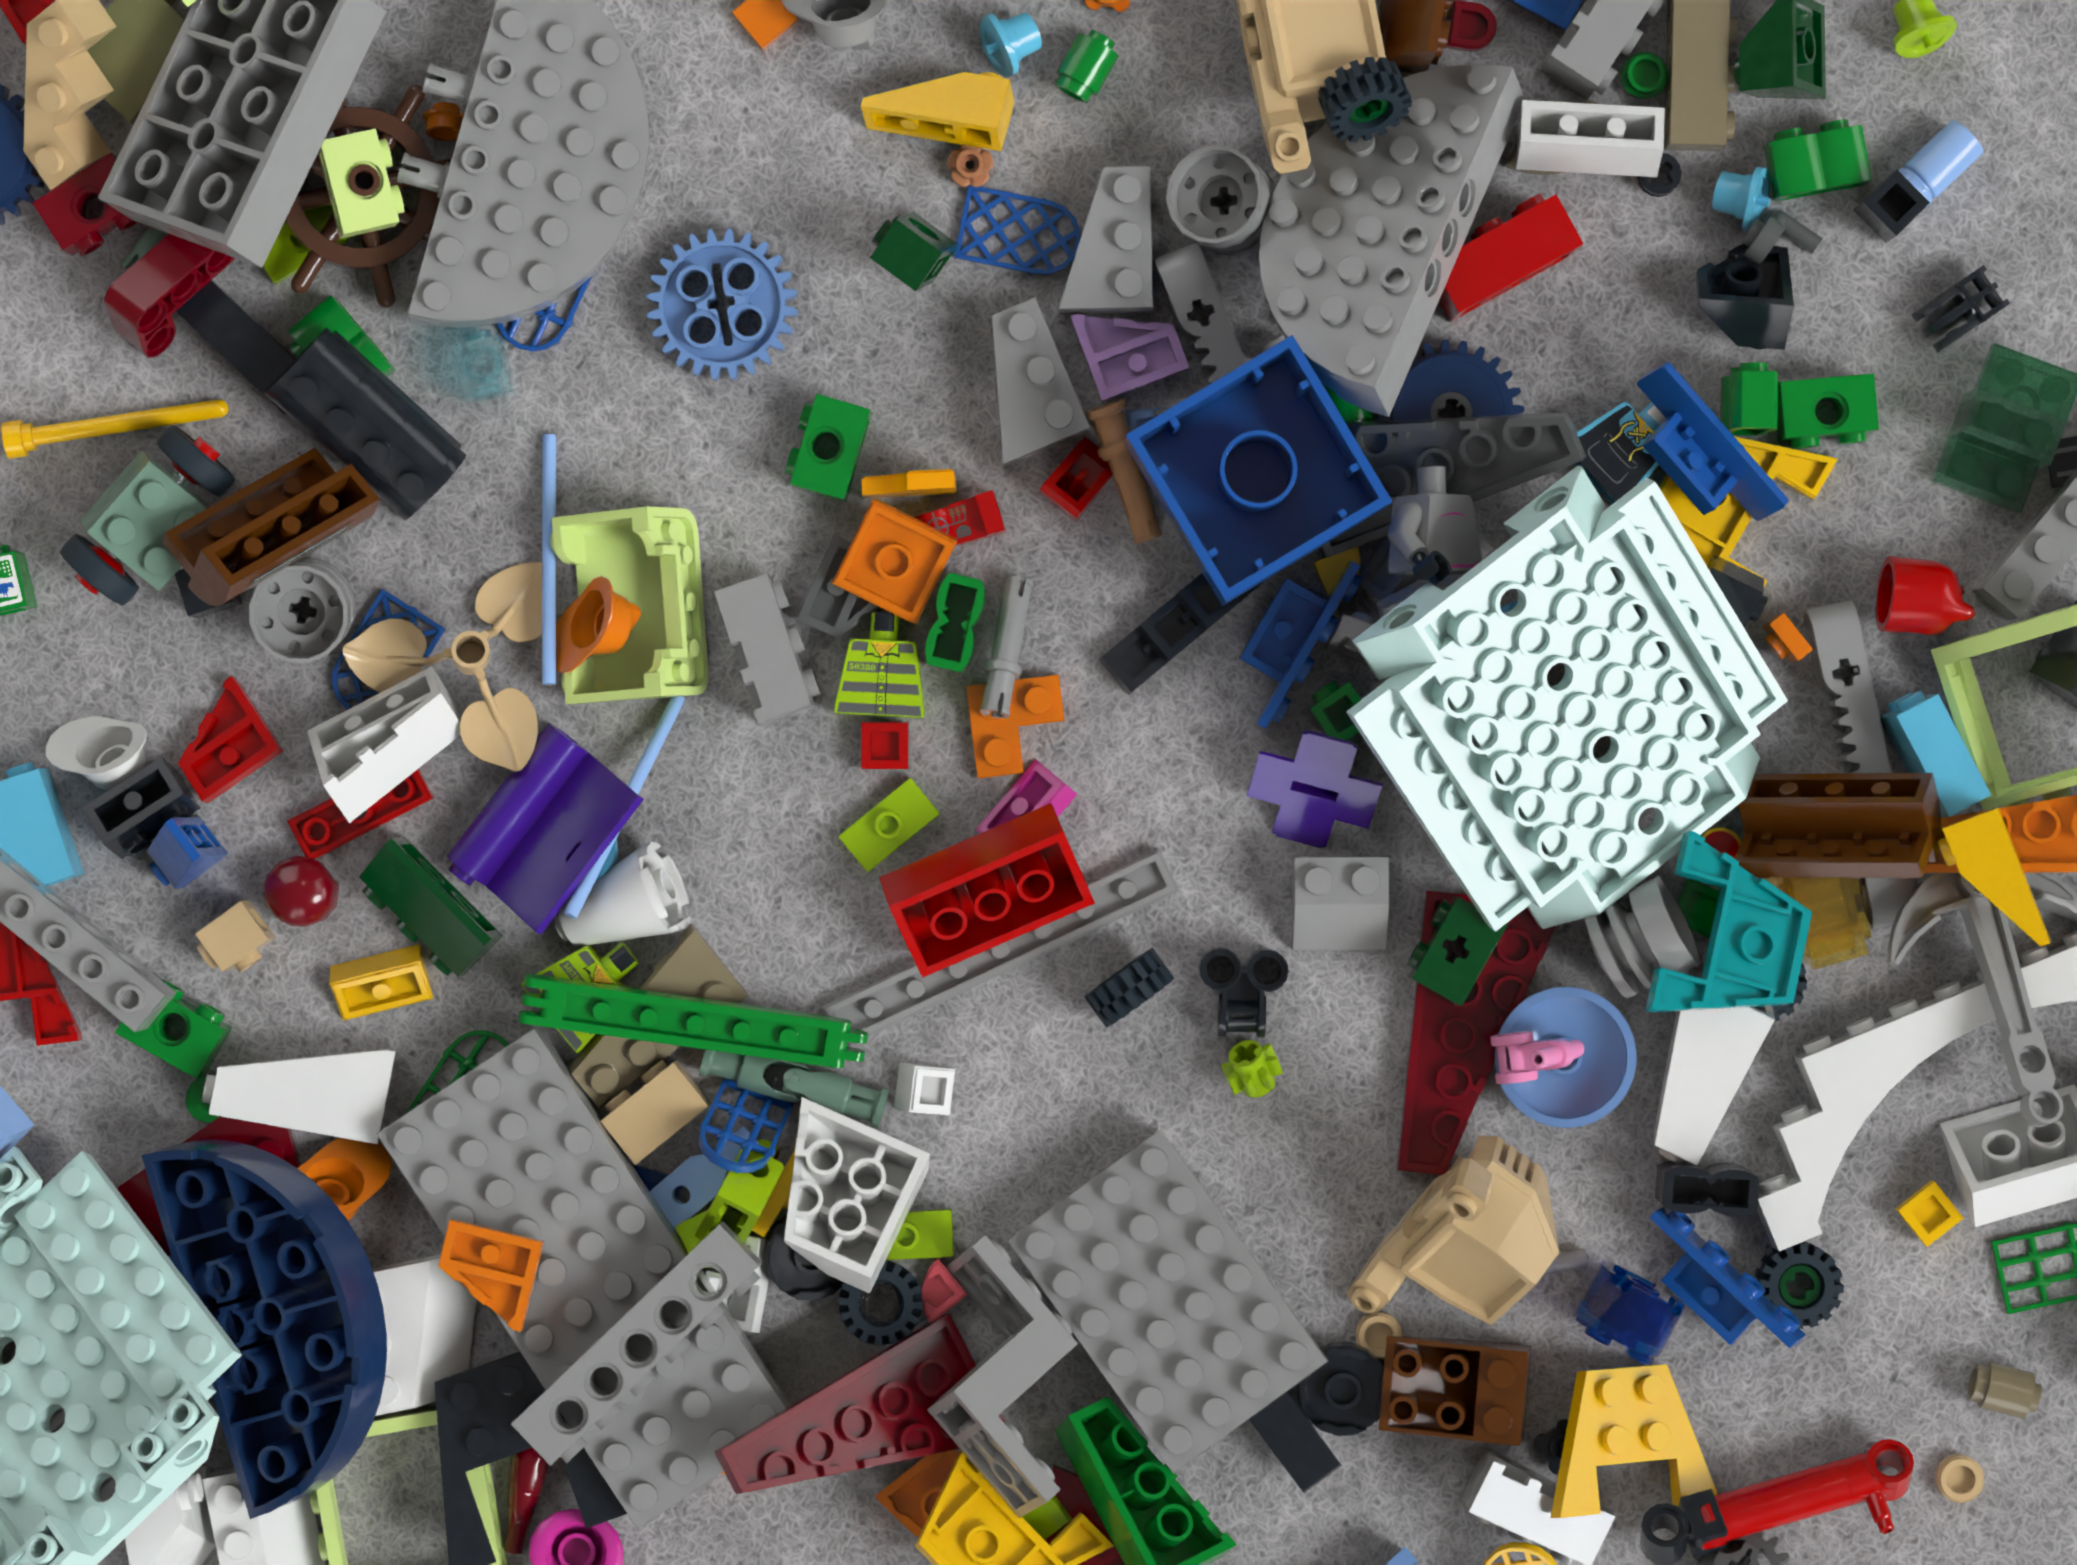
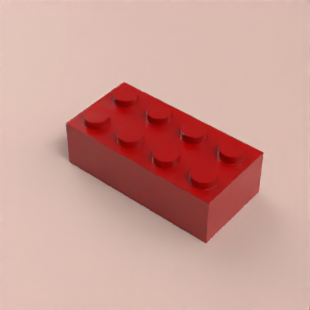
[879,803,1095,978]

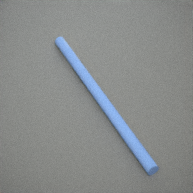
[542,434,556,685]
[564,696,685,919]

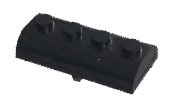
[263,327,467,520]

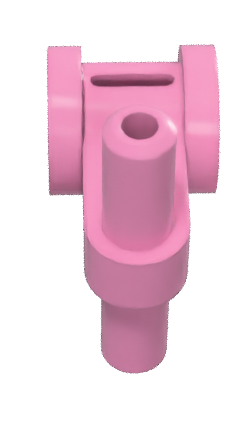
[1490,1031,1584,1084]

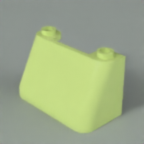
[551,506,709,705]

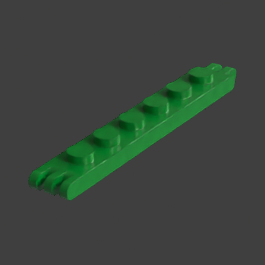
[518,974,868,1068]

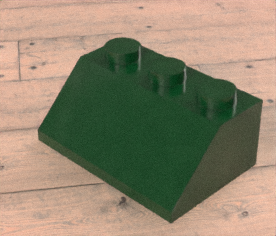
[359,837,503,977]

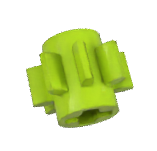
[1221,1040,1283,1098]

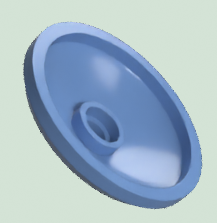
[1494,986,1637,1128]

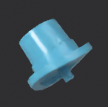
[980,12,1042,77]
[1712,166,1771,232]

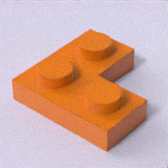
[966,675,1064,779]

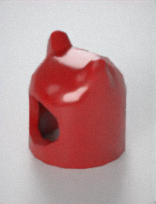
[1875,556,1975,636]

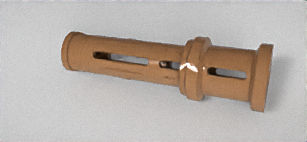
[1085,399,1163,544]

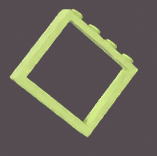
[1931,604,2077,810]
[310,1406,508,1565]

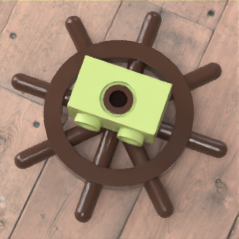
[285,84,452,308]

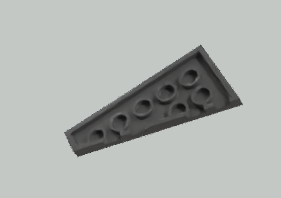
[1322,412,1586,558]

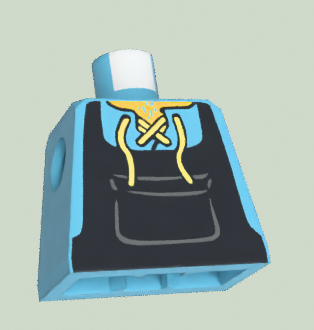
[1574,401,1665,504]

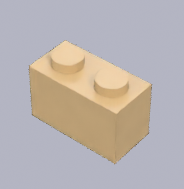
[600,1060,712,1165]

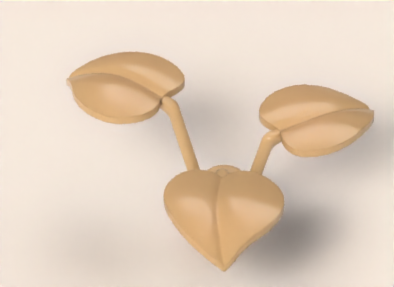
[342,562,542,772]

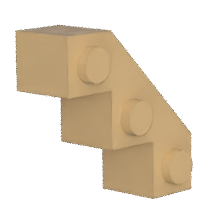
[23,0,117,190]

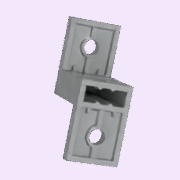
[927,1235,1078,1518]

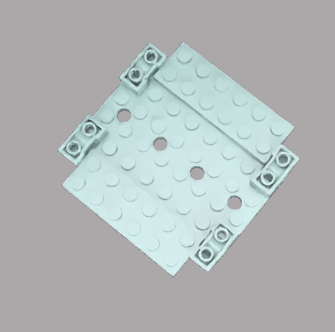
[1346,466,1788,932]
[0,1146,242,1565]

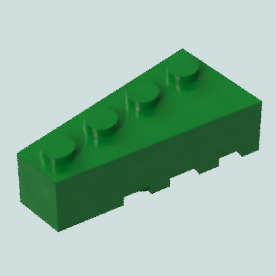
[1054,1396,1237,1565]

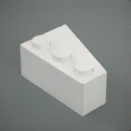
[307,666,461,823]

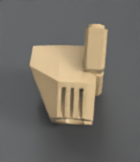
[1236,0,1386,174]
[1346,1135,1559,1325]

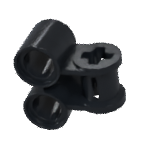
[1198,947,1289,1038]

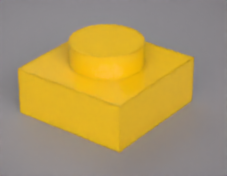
[1895,1180,1964,1247]

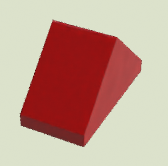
[1040,436,1113,522]

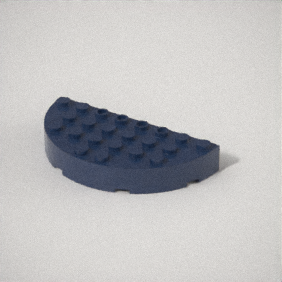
[141,1140,387,1519]

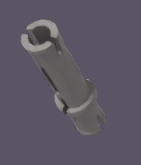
[979,576,1034,719]

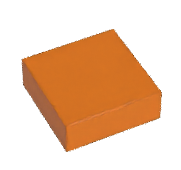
[732,0,798,50]

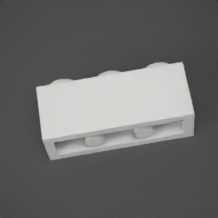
[1516,100,1665,177]

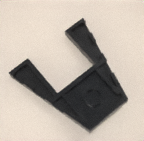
[434,1351,627,1565]

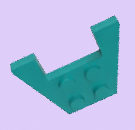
[1645,831,1812,1013]

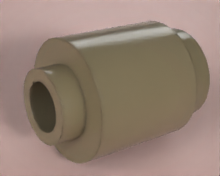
[1968,1362,2042,1419]

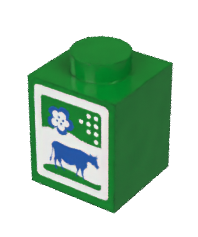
[0,545,38,616]

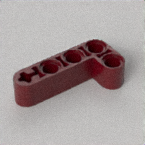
[104,234,236,358]

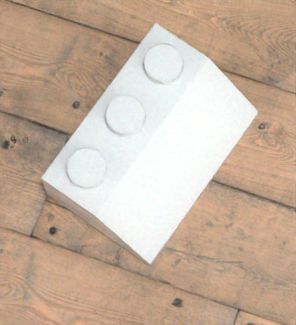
[1940,1085,2077,1227]
[202,1467,327,1565]

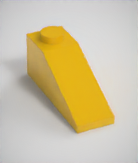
[861,72,1015,151]
[1938,807,2051,947]

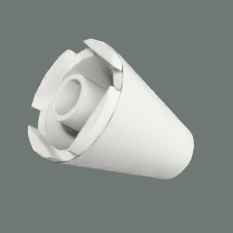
[554,842,690,947]

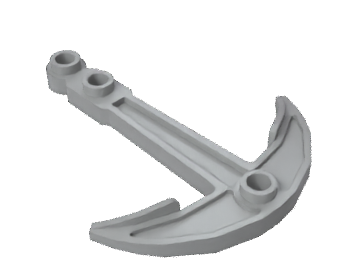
[1887,872,2077,1127]

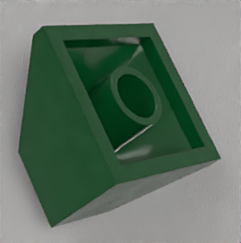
[1734,0,1826,99]

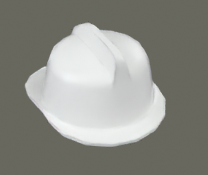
[46,716,147,790]

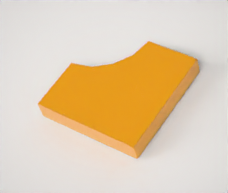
[861,469,957,498]

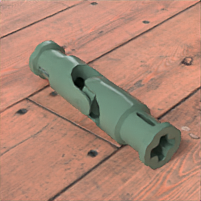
[699,1050,890,1129]

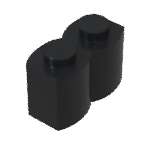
[1655,1161,1759,1217]

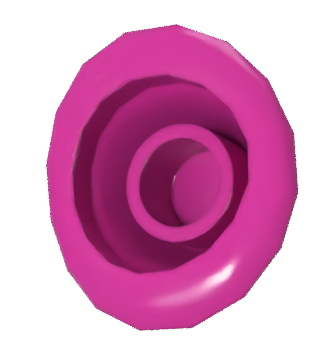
[529,1509,624,1565]

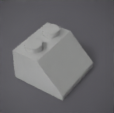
[1292,856,1389,950]

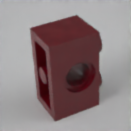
[32,153,138,256]

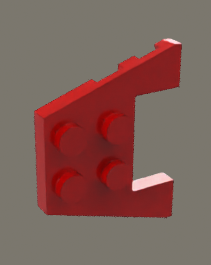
[0,922,82,1046]

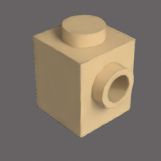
[195,900,276,973]

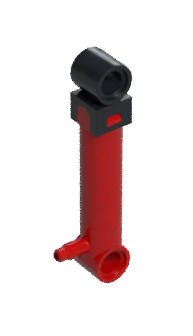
[1640,1439,1914,1565]

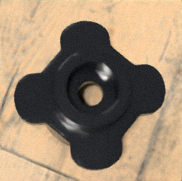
[1534,1419,1568,1475]

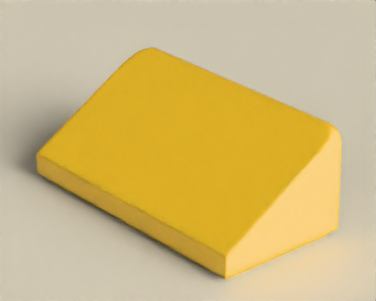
[329,944,433,1021]

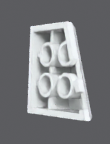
[784,1097,930,1294]
[372,1254,478,1416]
[125,1465,215,1565]

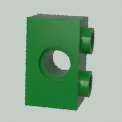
[1777,373,1879,449]
[785,394,872,502]
[115,979,233,1079]

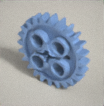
[646,228,799,381]

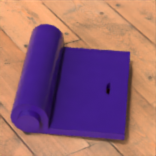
[447,722,644,935]

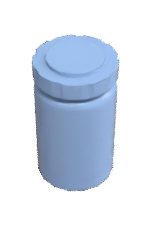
[1898,120,1984,208]

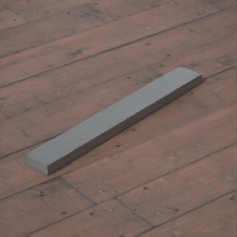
[821,849,1179,1047]

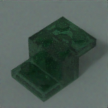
[1931,343,2077,514]

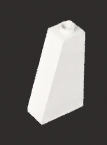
[1654,969,1775,1165]
[202,1049,396,1144]

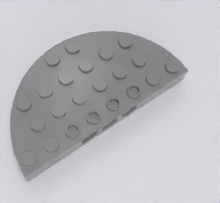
[1259,64,1525,417]

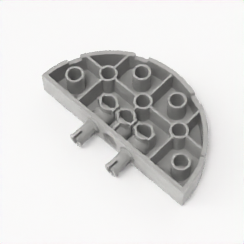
[397,0,649,328]

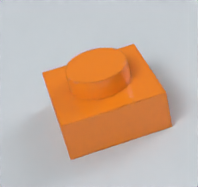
[1763,613,1813,662]

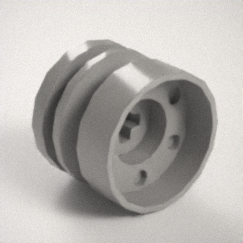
[1166,145,1277,256]
[249,558,356,663]
[1585,875,1701,999]

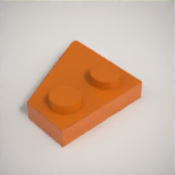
[438,1218,544,1332]

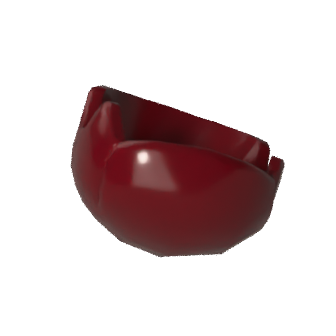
[263,856,339,927]

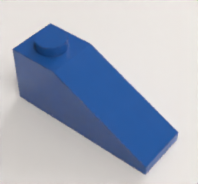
[147,817,228,889]

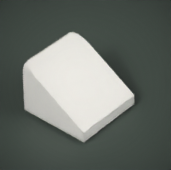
[894,1062,955,1115]

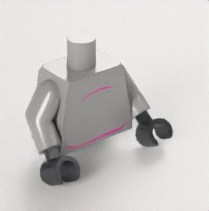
[1387,466,1495,585]

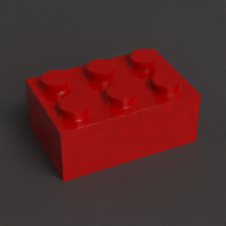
[1439,193,1584,322]

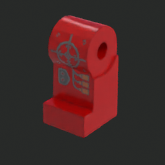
[914,490,1007,547]

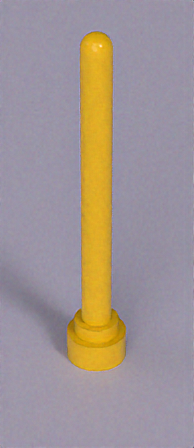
[1,399,229,459]

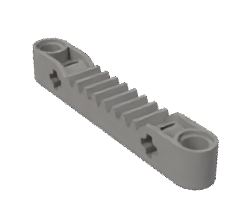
[1153,242,1246,386]
[1803,600,1915,930]

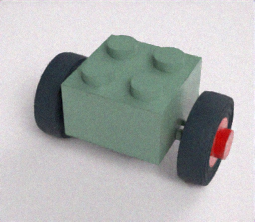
[60,425,235,606]

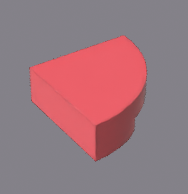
[921,1258,968,1323]

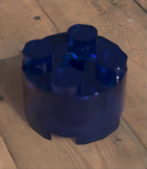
[1576,1261,1685,1365]

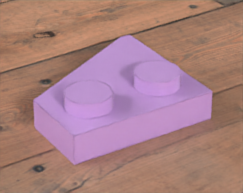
[1070,314,1189,402]

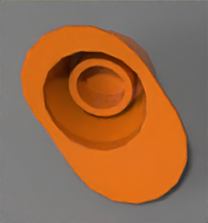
[556,576,641,673]
[297,1138,392,1221]

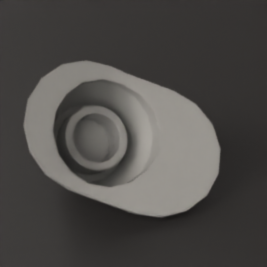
[781,0,886,50]

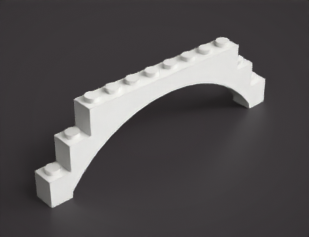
[1757,931,2077,1251]

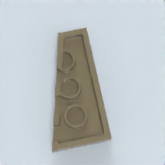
[568,923,748,1107]

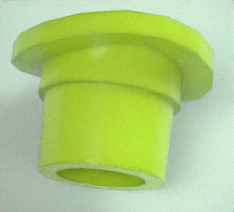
[1893,0,1957,58]

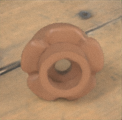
[947,145,993,188]

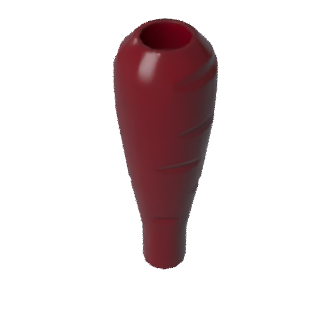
[504,1448,549,1554]

